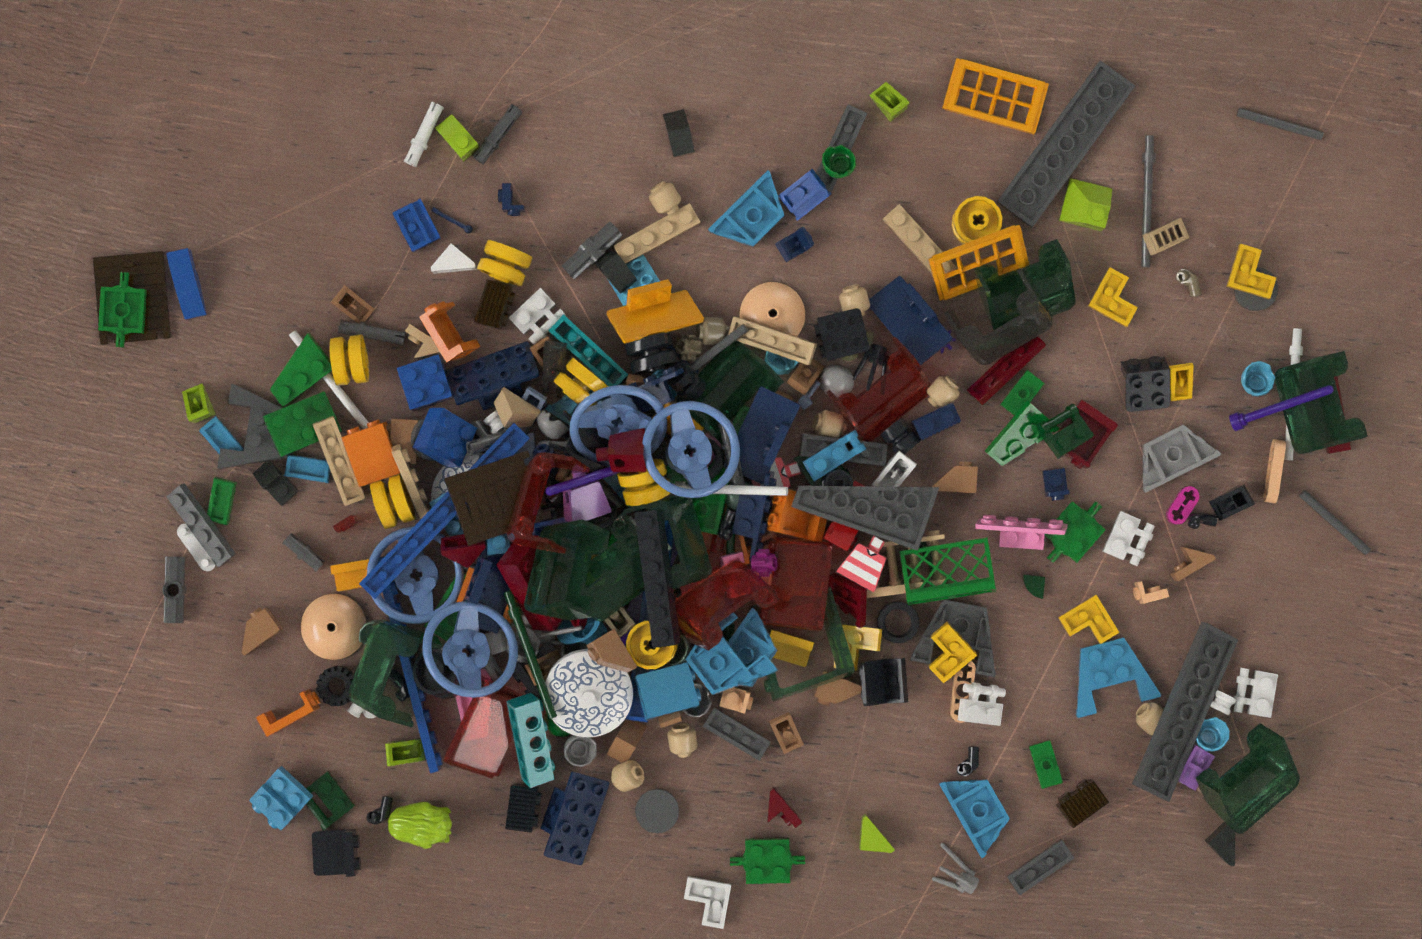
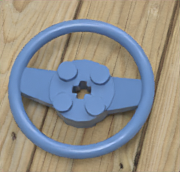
[569,385,667,467]
[642,401,740,498]
[367,527,464,624]
[422,601,518,698]

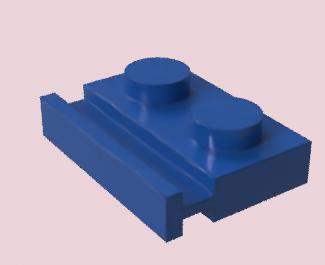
[778,169,832,221]
[392,198,441,253]

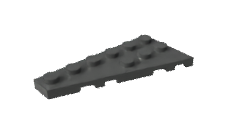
[791,486,939,551]

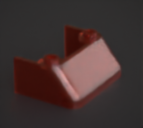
[826,337,931,442]
[507,452,590,554]

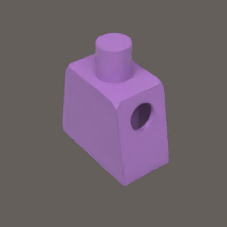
[563,468,611,525]

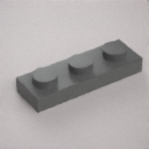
[703,707,771,761]
[1007,839,1074,895]

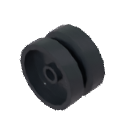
[624,332,679,375]
[413,646,460,699]

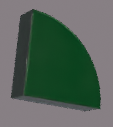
[1023,575,1045,599]

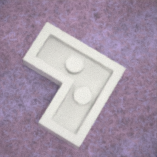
[684,876,731,929]

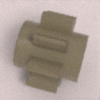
[675,334,703,361]

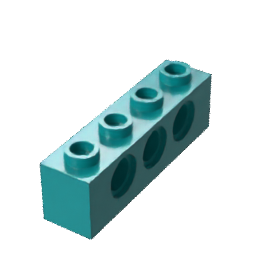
[548,314,628,386]
[506,693,555,788]

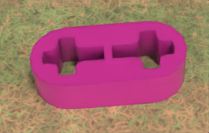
[1166,486,1199,524]

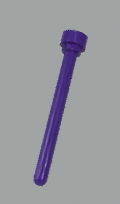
[1229,385,1334,431]
[546,467,621,496]

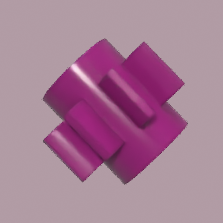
[751,549,777,577]

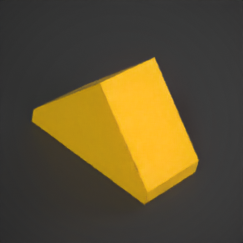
[1169,363,1194,401]

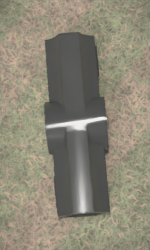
[562,222,623,280]
[162,557,187,623]

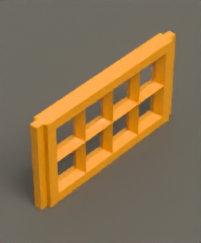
[942,58,1049,135]
[928,225,1030,301]

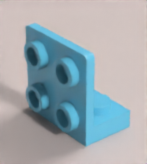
[607,255,660,306]

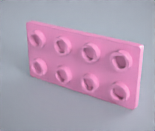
[975,515,1068,550]

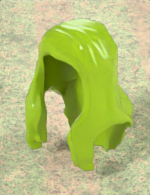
[388,802,452,849]

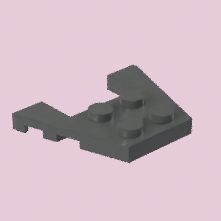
[217,384,288,469]
[910,600,996,677]

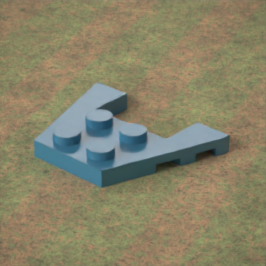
[685,601,778,695]
[1076,637,1161,718]

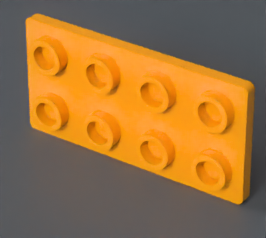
[607,279,704,343]

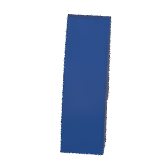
[166,248,207,320]

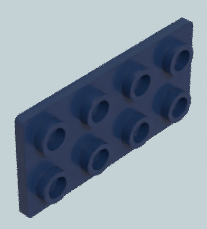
[869,276,953,366]
[446,341,540,411]
[724,386,800,484]
[463,540,511,634]
[540,771,610,865]

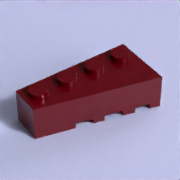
[496,535,564,631]

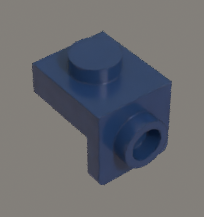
[498,183,526,216]
[775,227,814,263]

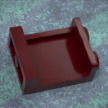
[1058,400,1119,470]

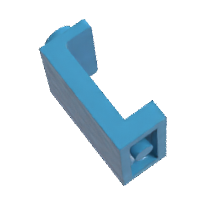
[634,662,701,721]

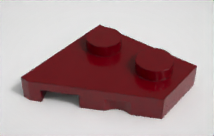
[828,573,867,628]

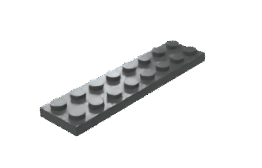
[996,60,1135,228]
[1132,622,1238,802]

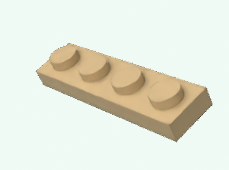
[613,203,700,264]
[882,204,957,279]
[728,316,817,365]
[312,416,365,506]
[391,444,431,520]

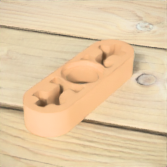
[1263,439,1286,503]
[950,661,976,723]

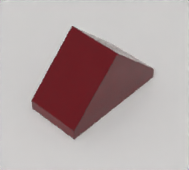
[441,534,486,568]

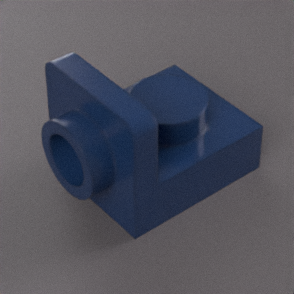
[1042,468,1070,501]

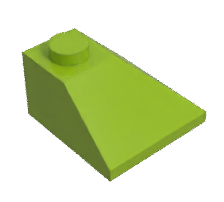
[1059,178,1112,231]

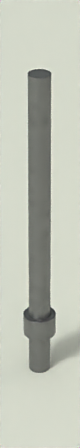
[1141,135,1156,267]

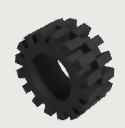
[316,666,358,706]

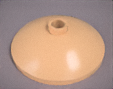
[740,282,805,337]
[301,594,367,660]

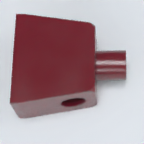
[596,428,647,472]

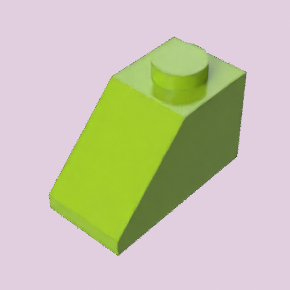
[435,114,480,162]

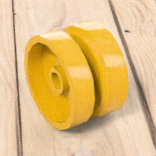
[951,196,1002,244]
[477,240,533,287]
[330,334,369,386]
[553,358,609,406]
[617,459,671,506]
[370,474,416,529]
[626,620,678,669]

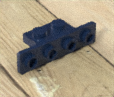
[601,367,684,413]
[733,471,777,559]

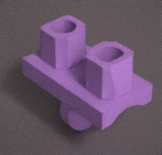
[1178,745,1215,791]

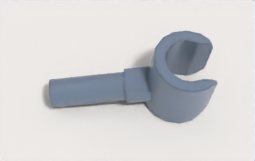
[798,380,821,410]

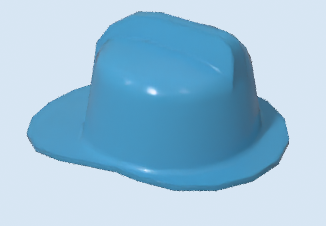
[557,608,607,645]

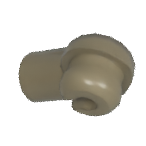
[1175,269,1202,297]

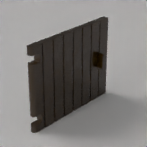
[93,251,171,345]
[444,450,552,546]

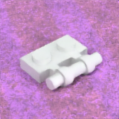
[509,288,566,345]
[1102,511,1155,566]
[1234,668,1278,718]
[957,682,1006,726]

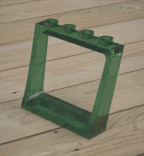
[747,586,855,702]

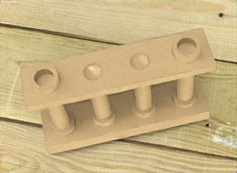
[860,530,951,598]

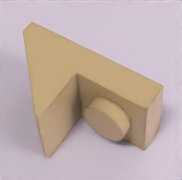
[405,324,441,360]

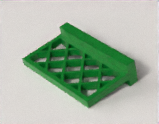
[900,537,996,605]

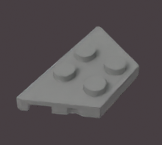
[1143,425,1221,493]

